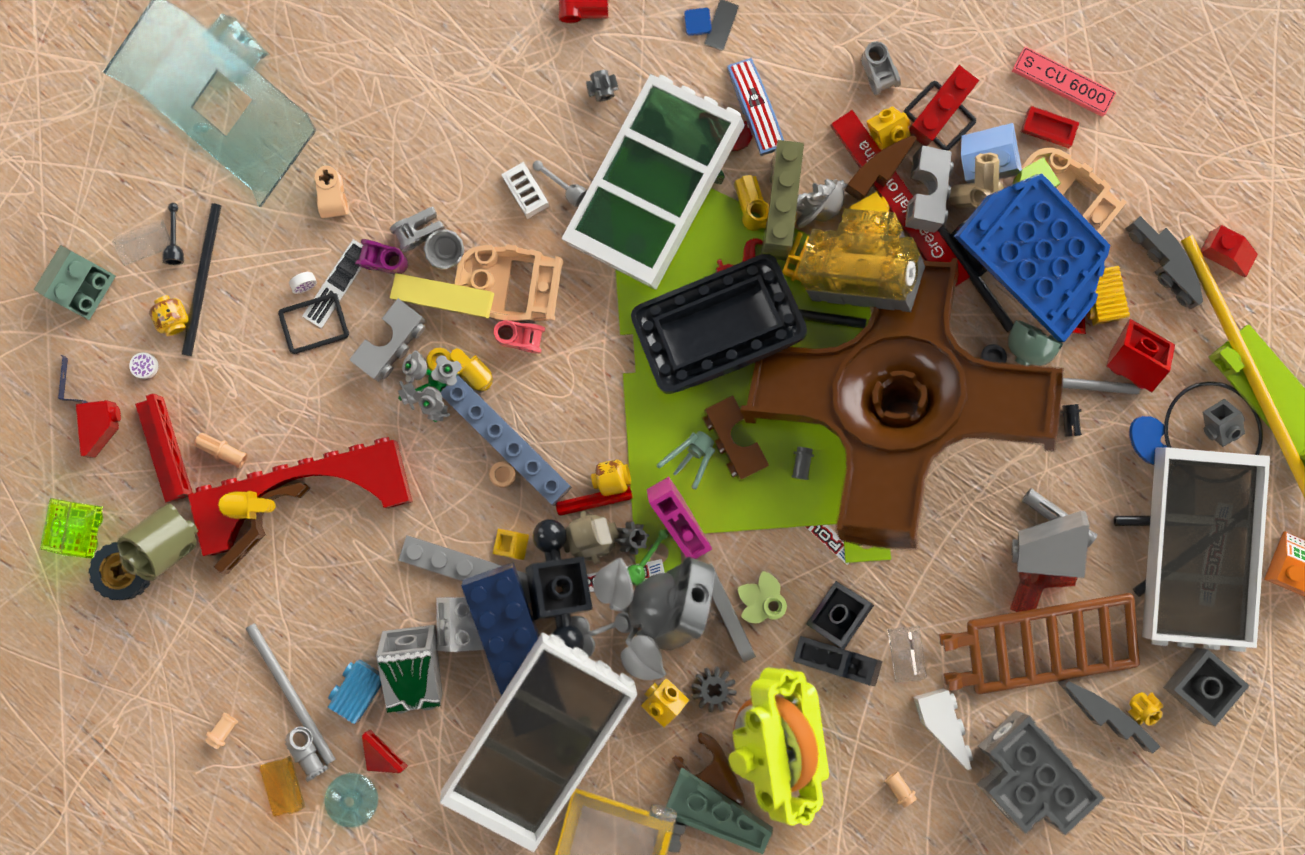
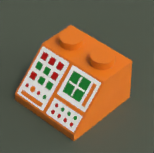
[1264,531,1305,597]

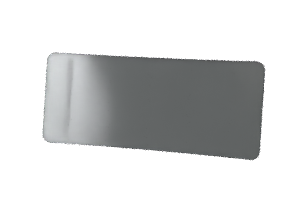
[705,0,739,50]

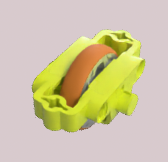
[729,667,829,826]

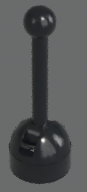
[162,203,184,265]

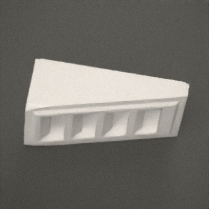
[501,162,549,219]

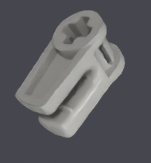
[390,207,445,252]

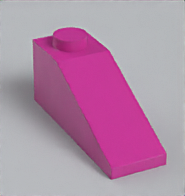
[647,477,712,559]

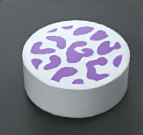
[289,272,317,294]
[129,352,158,379]

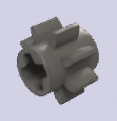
[586,70,618,102]
[615,522,649,555]

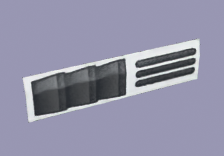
[303,239,363,328]

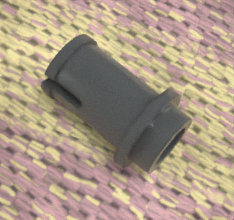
[792,447,814,480]

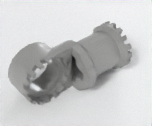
[285,727,328,782]

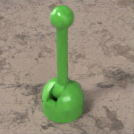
[627,529,669,586]

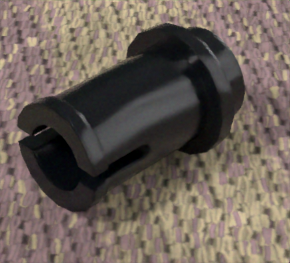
[1060,404,1082,437]

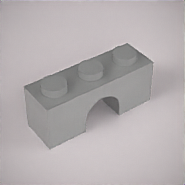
[905,145,953,233]
[349,298,426,382]

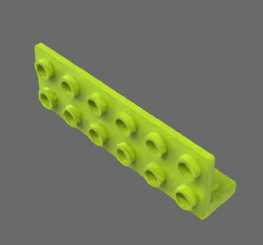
[1208,325,1305,466]

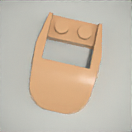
[1015,148,1127,235]
[455,244,564,322]

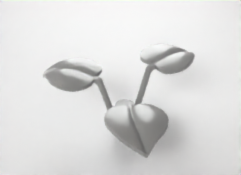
[571,558,666,680]

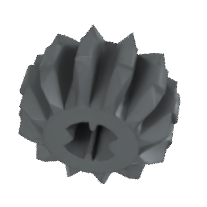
[691,666,737,713]

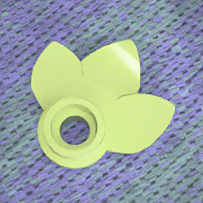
[738,571,787,623]

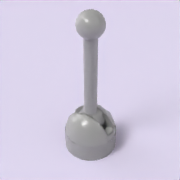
[533,160,587,207]

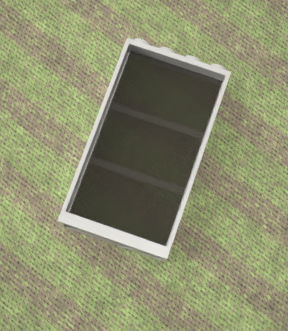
[1142,447,1270,652]
[440,632,637,852]

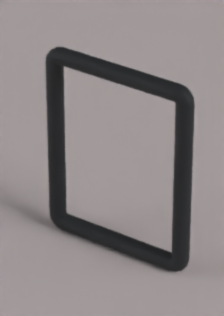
[904,81,977,151]
[278,293,349,354]

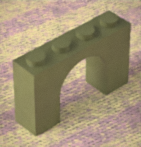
[761,140,804,261]

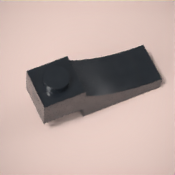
[793,636,883,687]

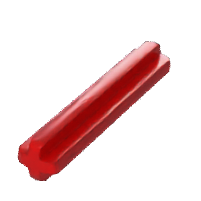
[556,486,633,516]

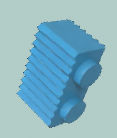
[328,660,382,724]

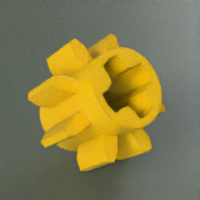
[1128,692,1164,726]

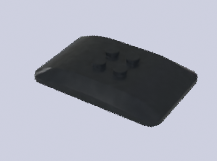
[631,254,807,394]

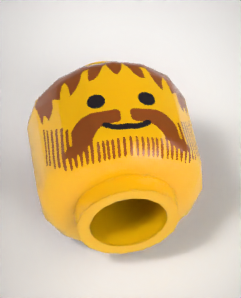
[149,296,189,336]
[591,459,631,496]

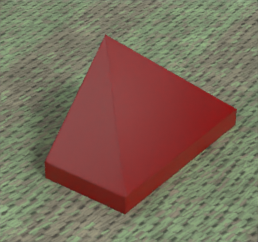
[362,729,408,774]

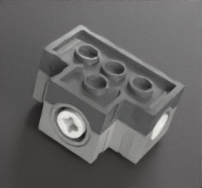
[977,710,1105,835]

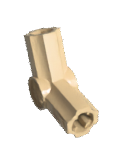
[949,152,1004,208]

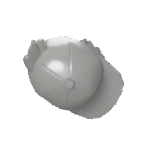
[796,179,847,228]

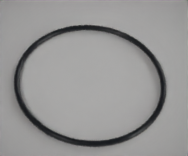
[1164,382,1263,483]

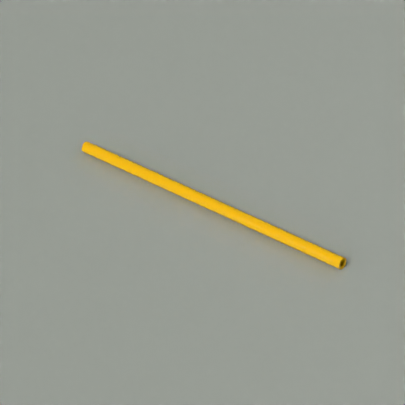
[1181,235,1305,498]

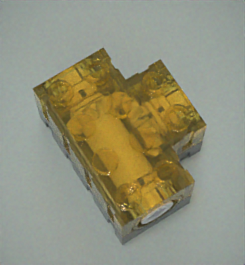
[797,208,925,312]

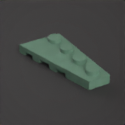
[663,767,773,854]

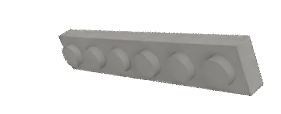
[398,535,557,603]

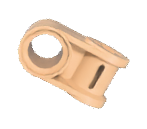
[315,166,348,218]

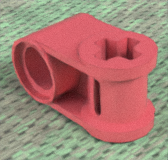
[494,320,545,354]

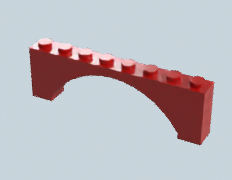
[188,437,413,556]

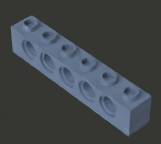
[440,375,572,506]

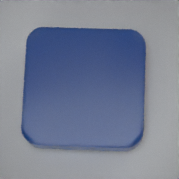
[684,8,712,36]

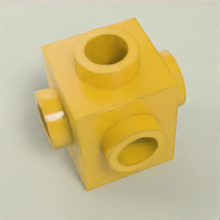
[866,106,911,150]
[641,678,689,727]

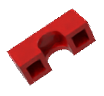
[909,64,980,146]

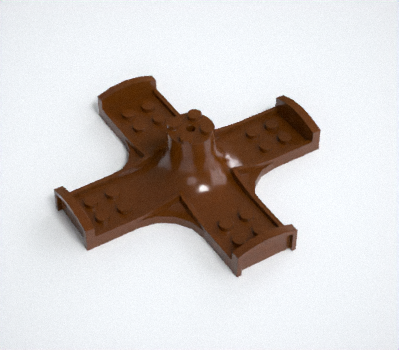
[741,258,1063,550]

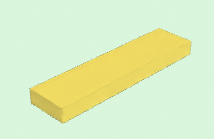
[390,273,495,319]

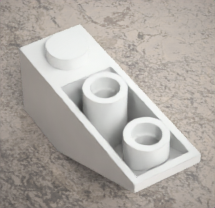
[913,688,973,770]

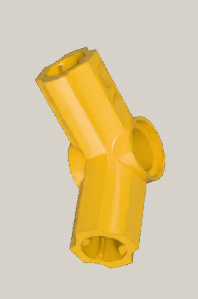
[734,175,797,231]

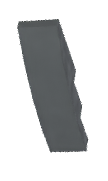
[1058,680,1161,754]

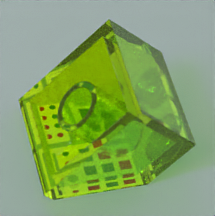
[40,498,103,559]

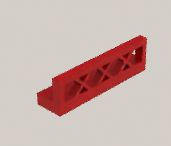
[135,393,193,503]

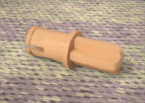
[195,433,248,469]

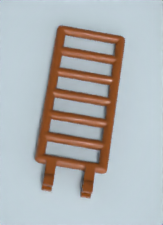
[939,593,1140,695]

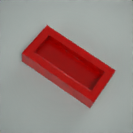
[1021,106,1080,149]

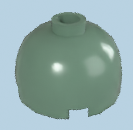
[1008,320,1063,366]

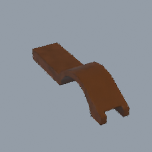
[213,482,311,574]

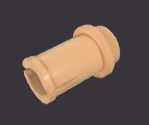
[205,713,238,749]
[884,771,917,808]

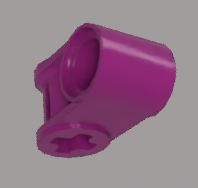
[355,239,408,275]

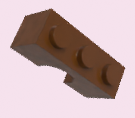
[702,395,769,481]

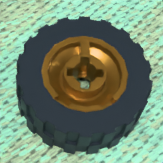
[88,542,151,600]

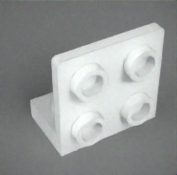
[436,597,484,652]

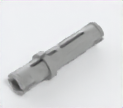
[1022,488,1098,547]

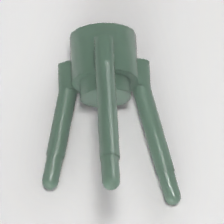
[657,431,715,490]

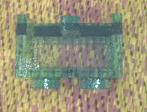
[203,14,269,76]

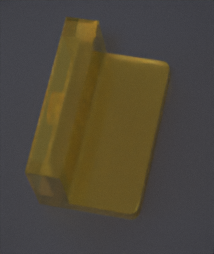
[260,756,305,817]

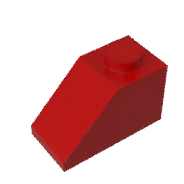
[1200,225,1258,278]
[76,400,121,458]

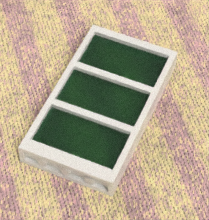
[561,74,745,290]

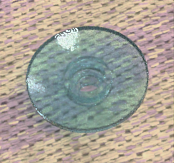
[325,773,378,827]

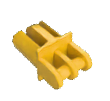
[782,232,822,286]
[451,348,493,391]
[219,491,276,519]

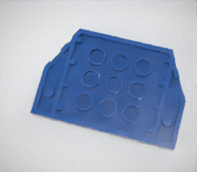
[954,173,1110,342]

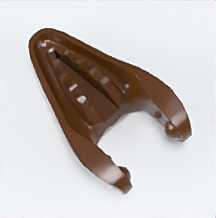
[672,732,745,806]

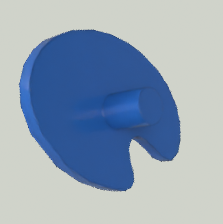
[1129,416,1167,465]

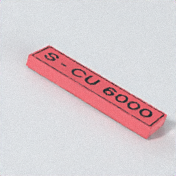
[1012,47,1116,117]

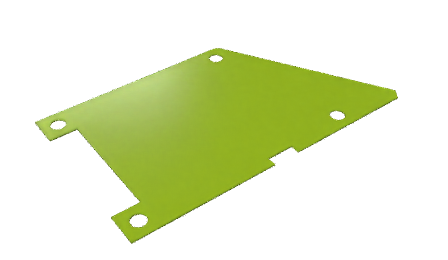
[609,147,891,572]

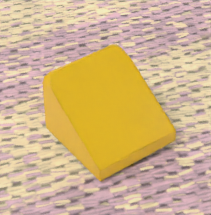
[493,528,529,560]

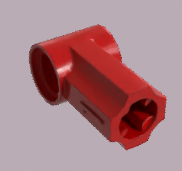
[558,0,609,23]

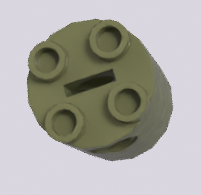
[117,504,198,581]

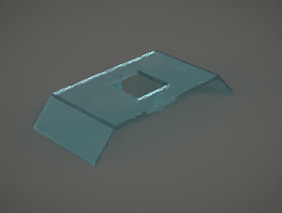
[103,0,317,207]

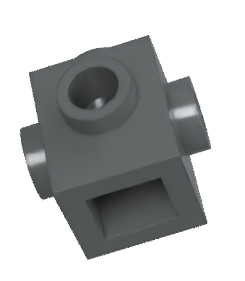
[1203,399,1245,447]

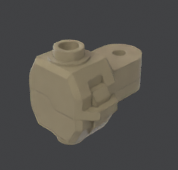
[563,511,619,564]

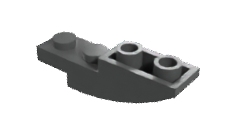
[1125,216,1203,309]

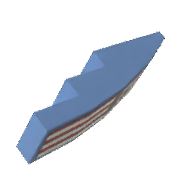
[727,58,784,156]

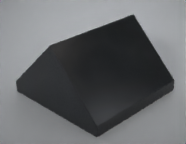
[806,581,874,649]

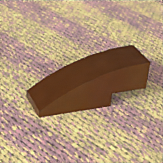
[845,135,917,201]

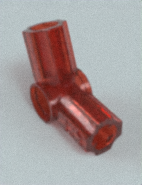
[1010,572,1077,612]

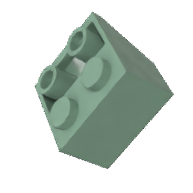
[34,245,116,320]

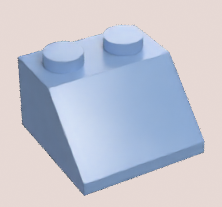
[961,123,1022,183]

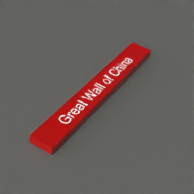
[830,110,970,287]

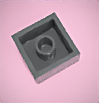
[1163,648,1250,726]

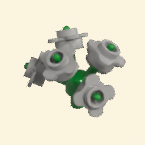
[398,350,462,422]

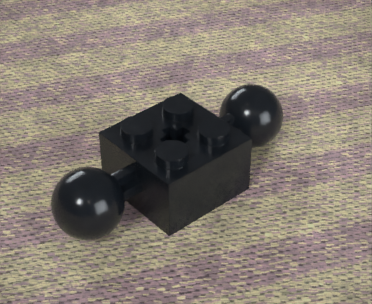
[525,519,593,657]

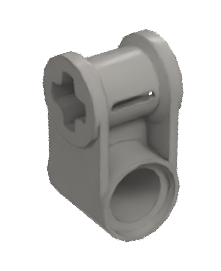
[861,41,901,95]

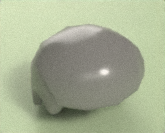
[424,229,464,269]

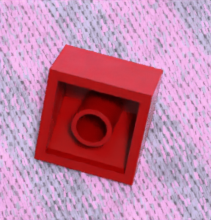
[1106,319,1175,393]

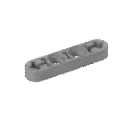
[709,563,756,663]

